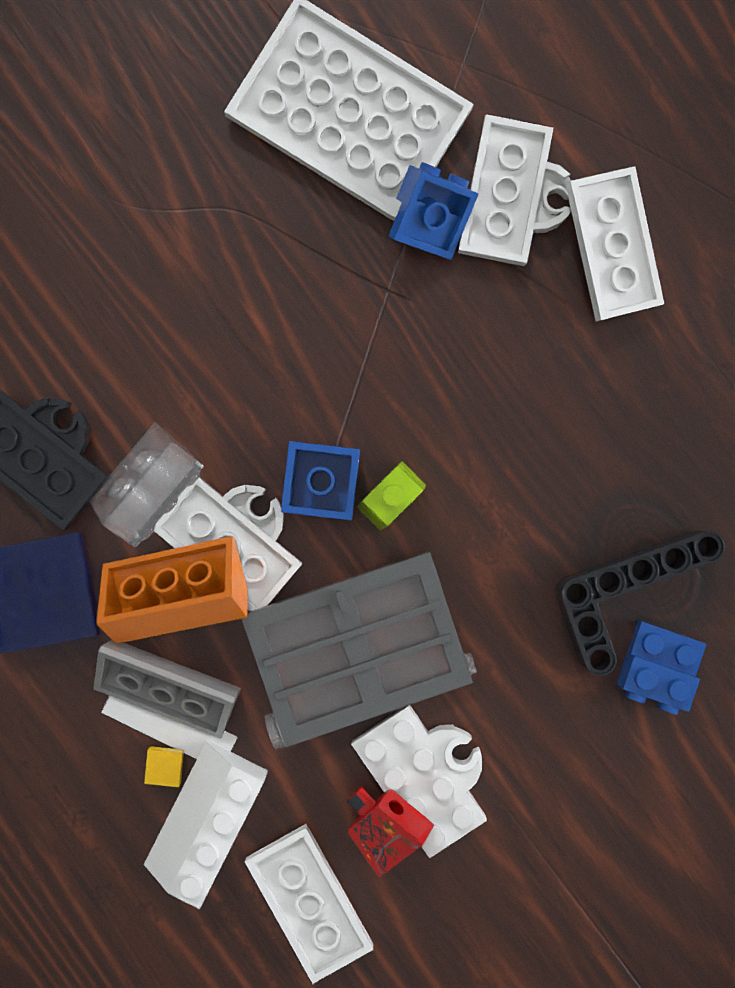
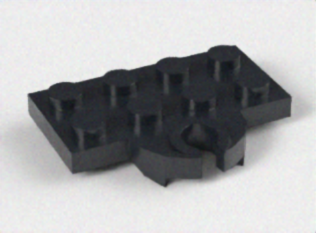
[0,390,110,530]

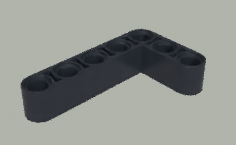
[555,530,725,676]

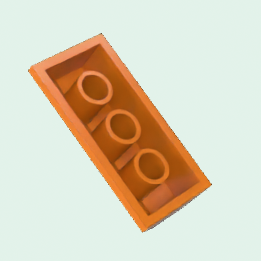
[97,536,247,644]

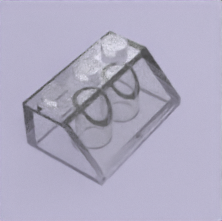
[90,422,204,548]

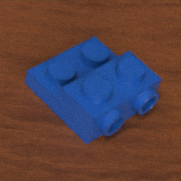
[388,162,479,260]
[616,620,707,715]

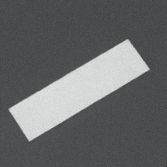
[101,696,237,759]

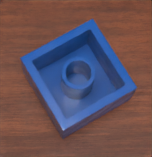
[281,441,360,520]

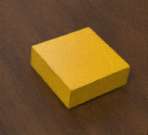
[144,746,184,787]

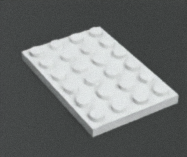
[224,0,473,221]

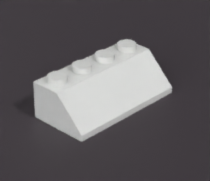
[144,740,268,909]

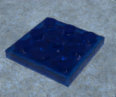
[0,533,100,653]

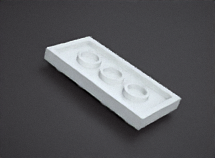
[565,166,664,321]
[245,824,373,984]

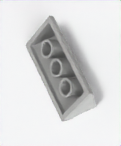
[93,640,241,739]

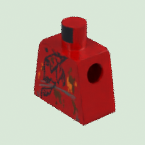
[347,786,434,877]

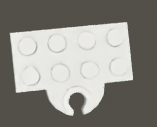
[458,114,571,266]
[151,475,303,611]
[351,705,487,858]

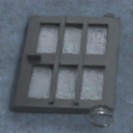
[242,551,477,749]

